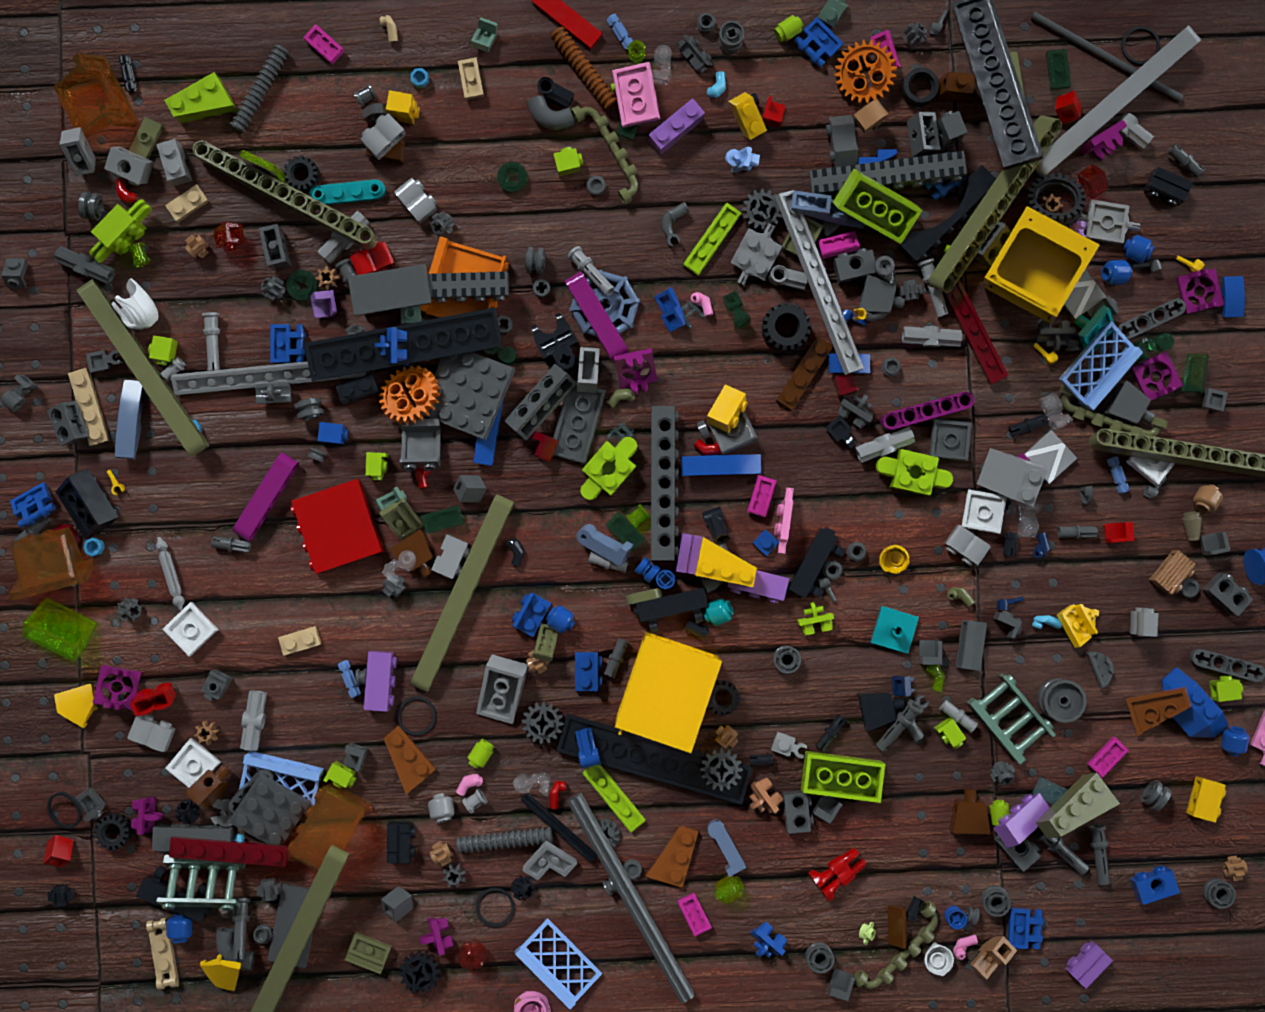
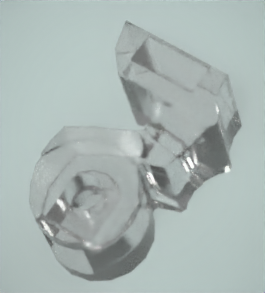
[652,45,672,85]
[1038,392,1073,432]
[1017,502,1041,538]
[381,550,417,587]
[513,771,550,796]

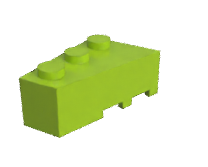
[164,72,239,123]

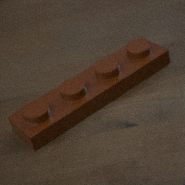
[776,336,833,411]

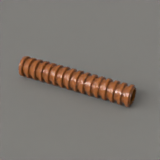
[550,27,618,110]

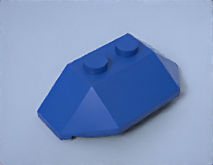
[1162,667,1229,738]

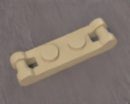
[146,918,179,990]

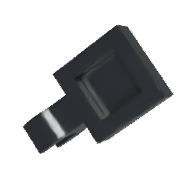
[825,415,857,449]

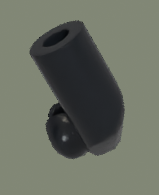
[507,538,525,566]

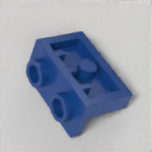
[511,592,551,637]
[575,652,602,692]

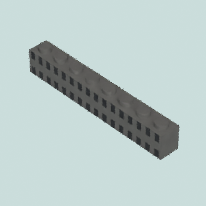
[809,151,967,197]
[427,271,509,303]

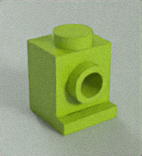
[365,452,389,480]
[934,717,966,749]
[323,761,356,788]

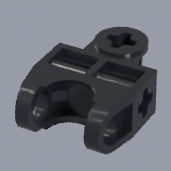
[531,313,579,372]

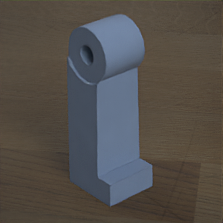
[576,524,633,566]
[707,819,746,877]

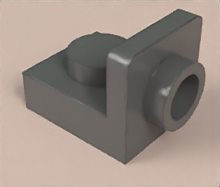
[1085,296,1120,320]

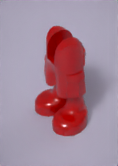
[808,848,867,902]

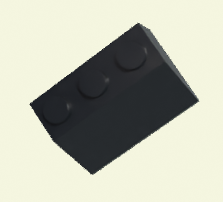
[56,468,118,540]

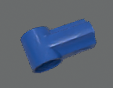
[575,728,601,769]

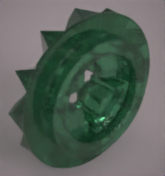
[497,162,528,193]
[286,270,318,301]

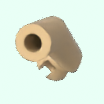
[379,15,398,41]

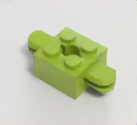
[89,199,152,263]
[580,437,637,500]
[876,449,953,496]

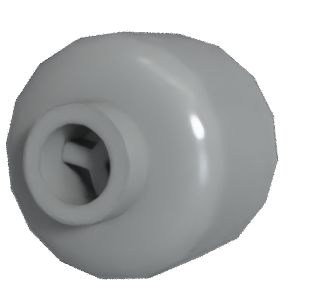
[428,793,455,823]

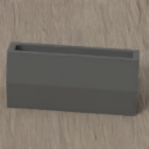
[956,619,987,671]

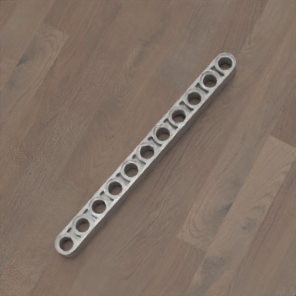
[1034,25,1201,178]

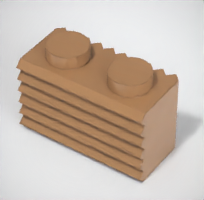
[1149,550,1196,595]

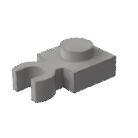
[771,731,807,758]

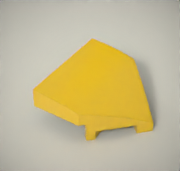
[1057,604,1099,648]
[54,684,98,728]
[200,954,241,991]

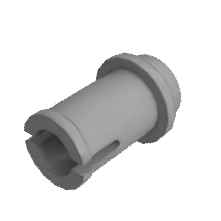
[161,357,186,381]

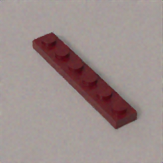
[942,279,1009,385]
[169,836,289,867]

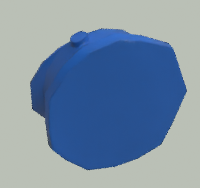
[1243,547,1265,585]

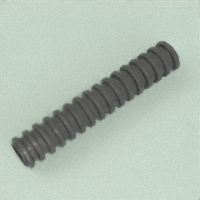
[230,44,290,133]
[456,826,553,854]

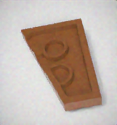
[1126,686,1191,736]
[383,725,436,795]
[645,825,699,888]

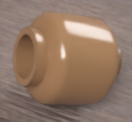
[1193,485,1223,514]

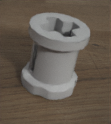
[462,788,488,814]

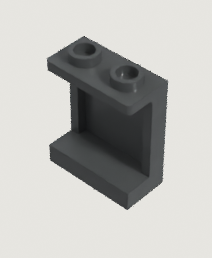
[399,418,441,471]

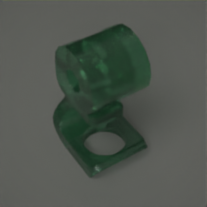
[722,291,751,330]
[1134,333,1175,361]
[484,346,517,365]

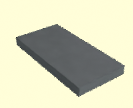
[348,264,432,316]
[553,382,606,464]
[267,883,314,968]

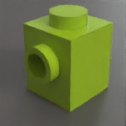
[554,147,583,176]
[148,335,178,366]
[1209,675,1243,702]

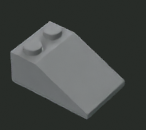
[977,448,1047,506]
[476,655,528,724]

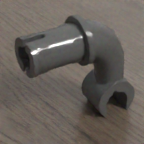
[661,202,690,248]
[906,695,929,741]

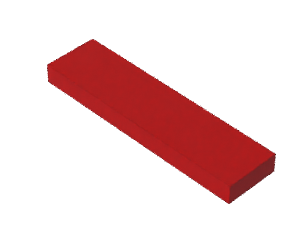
[532,0,603,50]

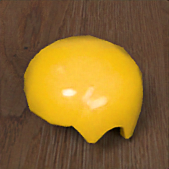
[879,545,909,574]

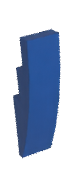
[473,399,504,466]
[681,454,761,476]

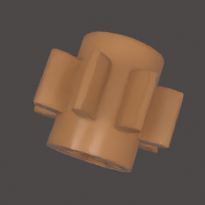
[1039,193,1063,213]
[185,235,209,258]
[315,266,340,291]
[526,650,550,674]
[194,720,220,745]
[715,725,738,749]
[430,841,454,867]
[1222,856,1248,881]

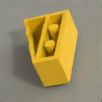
[695,537,757,587]

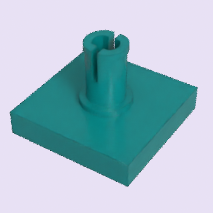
[1075,305,1114,352]
[870,606,919,654]

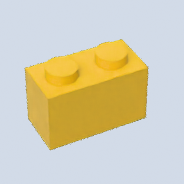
[386,90,420,124]
[728,92,767,140]
[707,385,748,433]
[1186,776,1226,823]

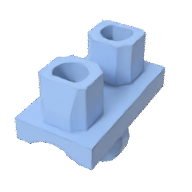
[725,147,760,173]

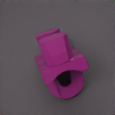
[131,796,163,835]
[419,917,453,956]

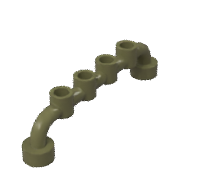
[571,106,638,205]
[1059,385,1169,437]
[854,901,938,989]

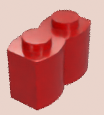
[350,241,396,275]
[130,683,176,716]

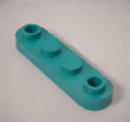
[309,179,386,205]

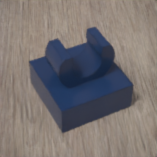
[892,675,915,696]

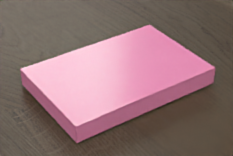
[612,62,660,128]

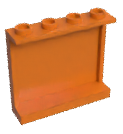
[420,236,510,318]

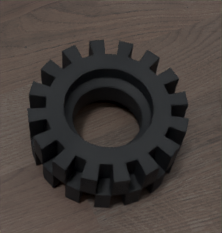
[283,155,320,193]
[707,680,740,716]
[93,813,133,851]

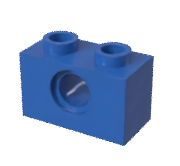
[1129,866,1180,905]

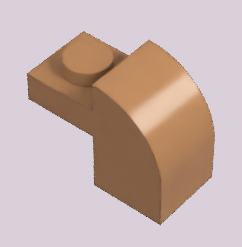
[853,99,889,134]
[970,936,1017,979]

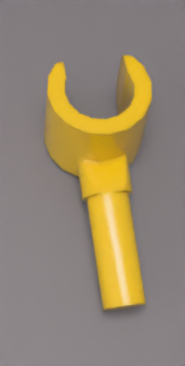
[1176,256,1205,273]
[1033,343,1058,365]
[107,470,125,496]

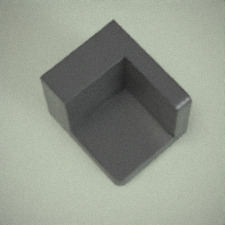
[1200,388,1228,413]
[453,475,487,502]
[1199,532,1230,555]
[919,640,942,665]
[343,743,368,773]
[812,795,842,824]
[381,886,413,922]
[827,968,855,1001]

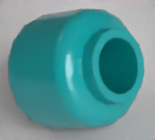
[704,598,734,626]

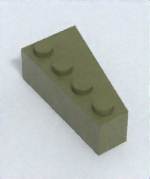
[1036,773,1120,838]

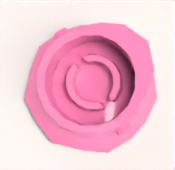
[514,991,551,1012]

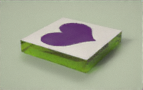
[239,150,284,182]

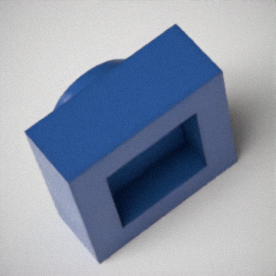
[752,529,779,556]

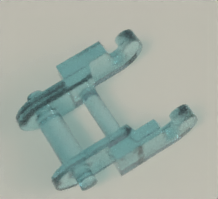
[681,300,705,329]
[606,422,634,440]

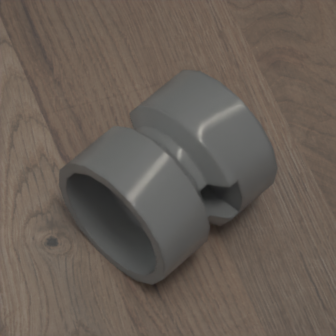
[718,21,744,54]

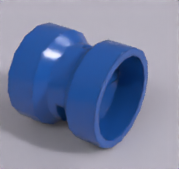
[634,556,661,583]
[656,570,675,589]
[944,906,967,929]

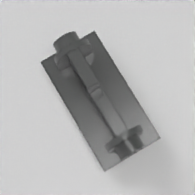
[677,35,713,74]

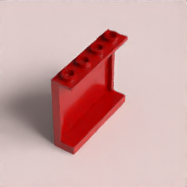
[290,479,385,574]

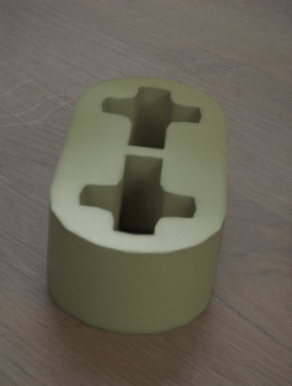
[625,588,662,605]

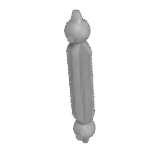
[156,537,185,611]

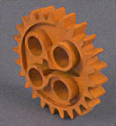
[834,40,897,104]
[379,365,440,425]

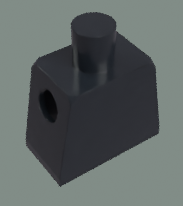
[857,692,905,731]

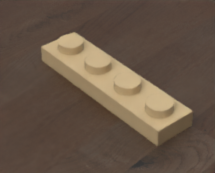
[68,368,110,447]

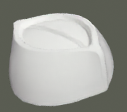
[925,942,954,976]

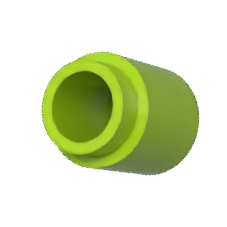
[774,15,803,42]
[467,739,494,769]
[989,800,1010,826]

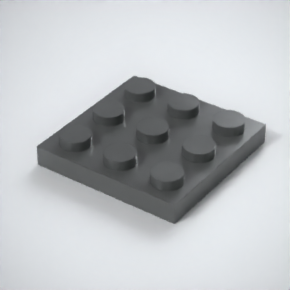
[228,773,311,845]

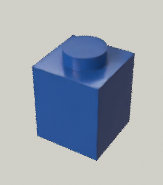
[318,422,349,445]

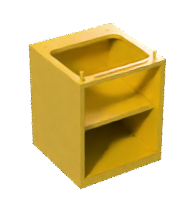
[984,206,1100,325]
[615,631,722,753]

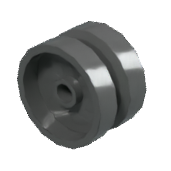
[1037,678,1087,723]

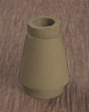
[1182,511,1202,541]

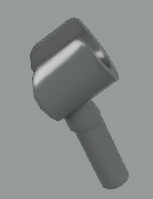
[929,10,948,35]
[1132,259,1162,272]
[1143,477,1167,498]
[817,577,837,602]

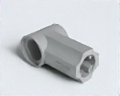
[1116,113,1154,151]
[768,265,807,290]

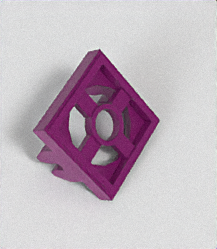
[1080,120,1127,160]
[1176,268,1224,315]
[614,348,657,395]
[1130,351,1183,401]
[93,664,141,710]

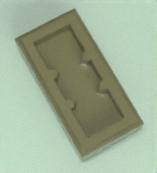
[129,117,164,159]
[533,624,559,662]

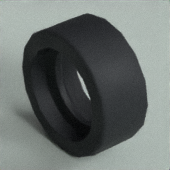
[901,67,939,107]

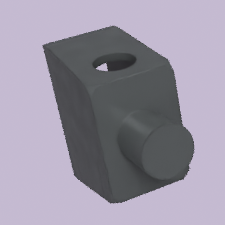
[1103,381,1155,425]

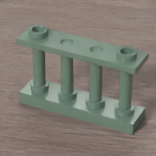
[966,673,1055,764]
[156,855,246,911]

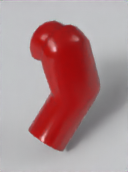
[116,178,137,204]
[693,438,721,456]
[415,469,431,489]
[549,780,566,809]

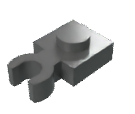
[86,350,123,373]

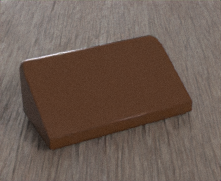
[888,905,906,949]

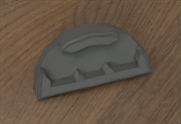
[1086,651,1114,689]

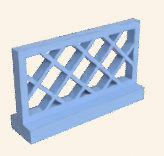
[1059,321,1143,410]
[239,751,324,815]
[514,918,602,1010]

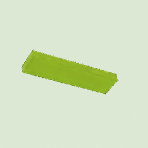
[683,202,742,276]
[582,765,646,832]

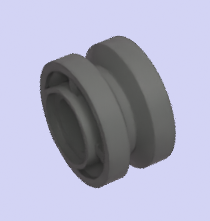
[78,192,104,221]
[525,247,546,275]
[294,398,324,421]
[773,645,801,674]
[1140,780,1171,812]
[1203,878,1236,909]
[981,885,1011,917]
[805,942,834,973]

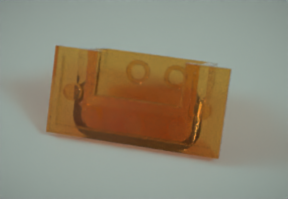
[53,53,139,138]
[8,527,96,601]

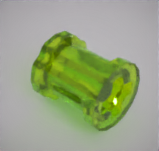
[628,40,645,63]
[128,242,151,267]
[626,504,651,528]

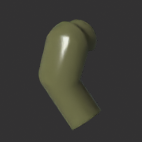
[606,389,635,408]
[947,587,975,607]

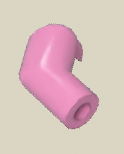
[690,292,714,317]
[456,774,483,796]
[953,935,978,960]

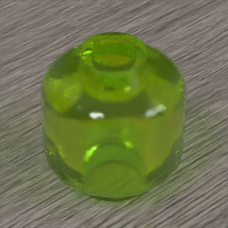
[714,875,744,904]

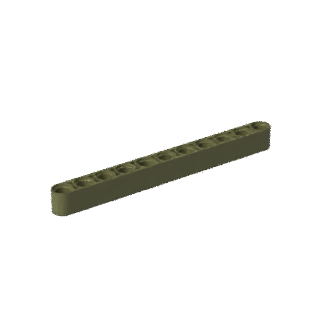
[929,115,1062,293]
[193,141,377,249]
[77,279,209,457]
[1089,429,1265,478]
[410,494,514,693]
[251,845,350,1012]

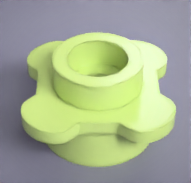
[859,922,876,945]

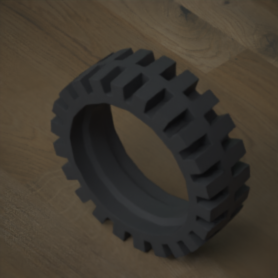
[1026,173,1086,227]

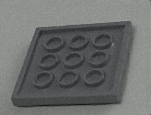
[423,352,516,440]

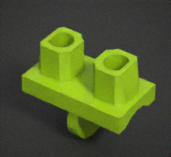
[797,602,834,636]

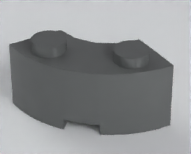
[825,115,858,167]

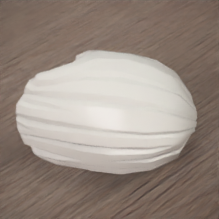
[111,278,158,330]

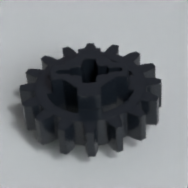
[398,950,442,995]

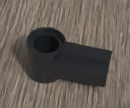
[537,77,575,108]
[702,506,730,545]

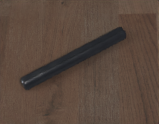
[521,793,597,863]

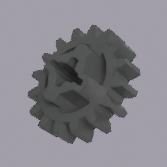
[741,188,782,231]
[522,701,564,744]
[700,747,743,791]

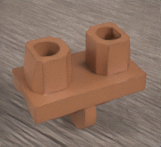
[749,778,784,813]

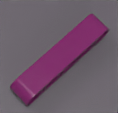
[564,271,629,361]
[880,391,974,431]
[232,452,299,542]

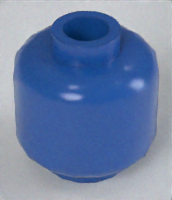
[1123,235,1154,263]
[1101,260,1132,285]
[546,605,575,634]
[1221,726,1250,757]
[166,913,193,943]

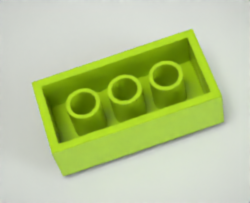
[833,169,922,244]
[801,751,885,803]

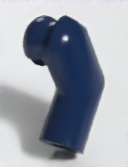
[1032,532,1050,560]

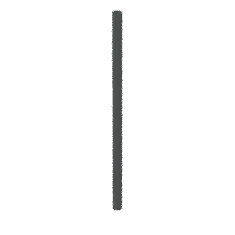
[1031,12,1184,102]

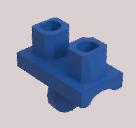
[375,327,407,363]
[750,922,787,958]

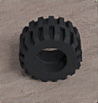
[761,302,811,353]

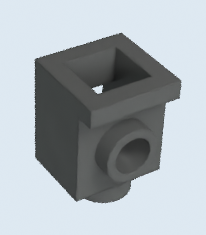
[201,669,233,701]

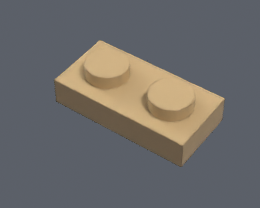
[458,58,484,100]
[165,184,209,222]
[278,626,322,656]

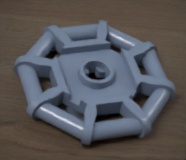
[569,270,641,337]

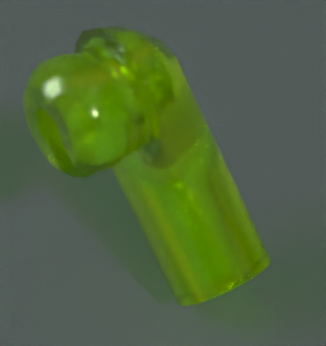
[927,665,945,692]

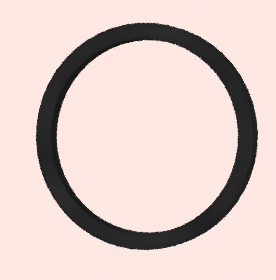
[1121,26,1160,65]
[397,696,436,735]
[47,792,82,829]
[476,887,514,927]

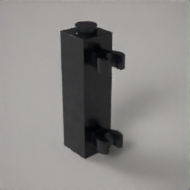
[787,526,846,598]
[633,587,708,633]
[136,865,213,922]

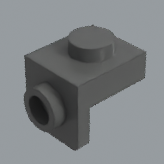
[1,258,28,289]
[993,610,1022,639]
[75,787,106,822]

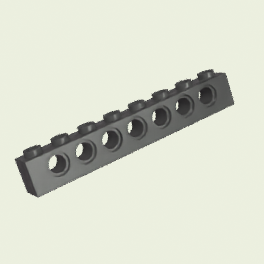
[651,406,678,560]

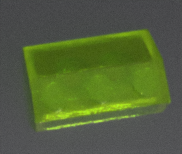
[23,597,98,662]

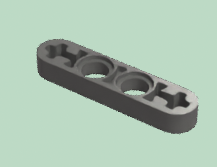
[1117,298,1186,339]
[1189,649,1265,682]

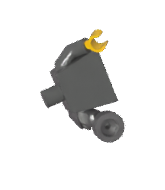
[853,256,905,322]

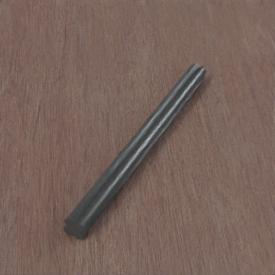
[567,792,695,1003]

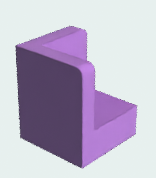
[310,290,337,319]

